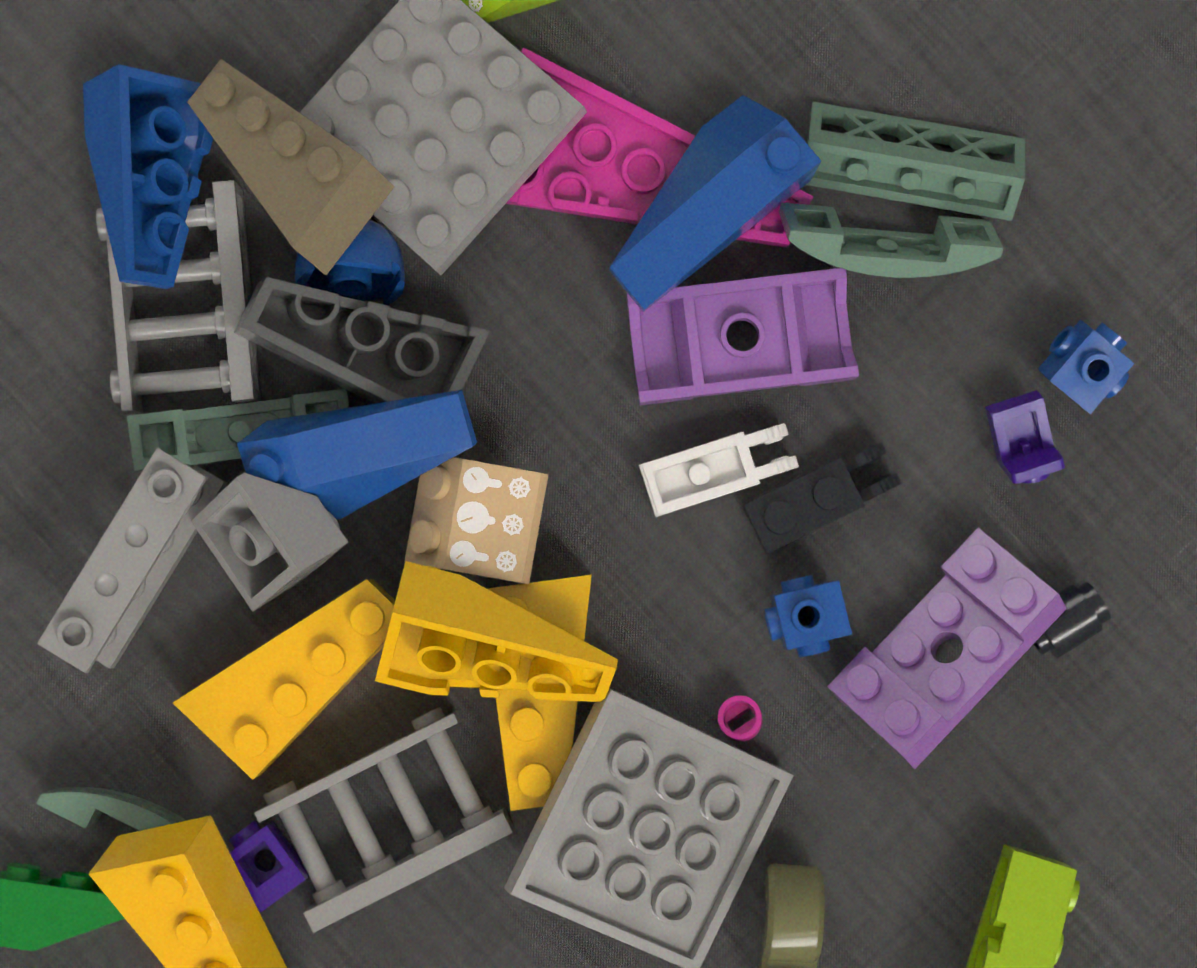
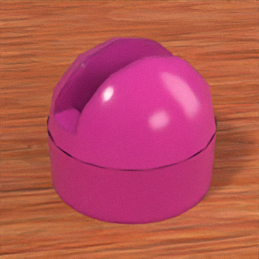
[718,696,763,741]

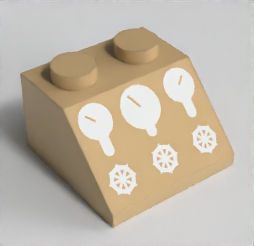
[404,457,549,584]

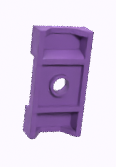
[626,268,859,406]
[827,527,1067,769]

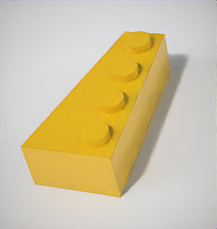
[487,575,592,811]
[173,579,395,780]

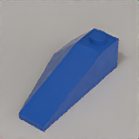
[83,64,213,289]
[609,95,821,312]
[237,390,477,519]

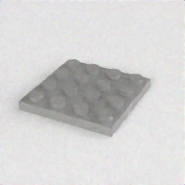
[300,0,587,275]
[504,688,794,968]

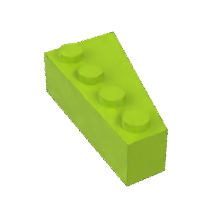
[966,844,1080,968]

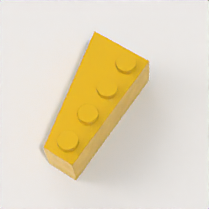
[89,815,287,968]

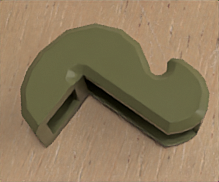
[759,863,825,968]

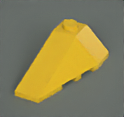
[375,561,618,702]

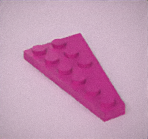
[506,47,814,248]

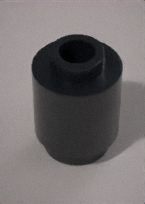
[1033,582,1111,658]

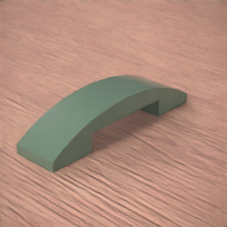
[779,203,1004,278]
[126,389,349,472]
[36,787,187,831]

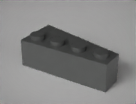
[234,277,490,404]

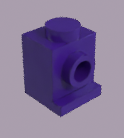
[229,820,309,912]

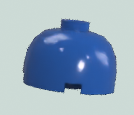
[295,219,405,305]

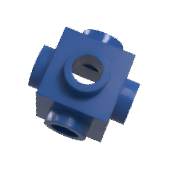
[1038,319,1135,414]
[764,575,852,657]

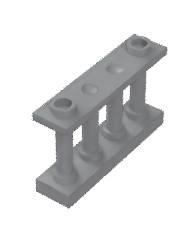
[96,180,261,415]
[37,448,228,673]
[254,707,515,933]

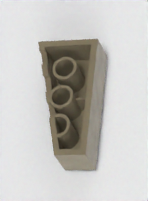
[187,59,395,275]

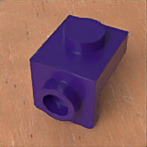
[985,390,1065,484]

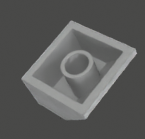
[191,473,348,611]

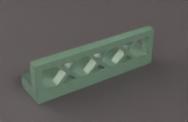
[806,102,1025,221]

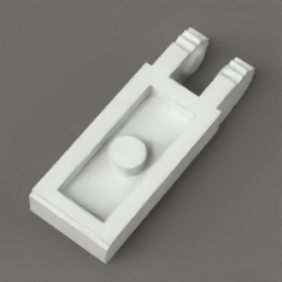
[639,423,799,517]

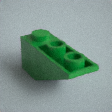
[0,863,125,951]

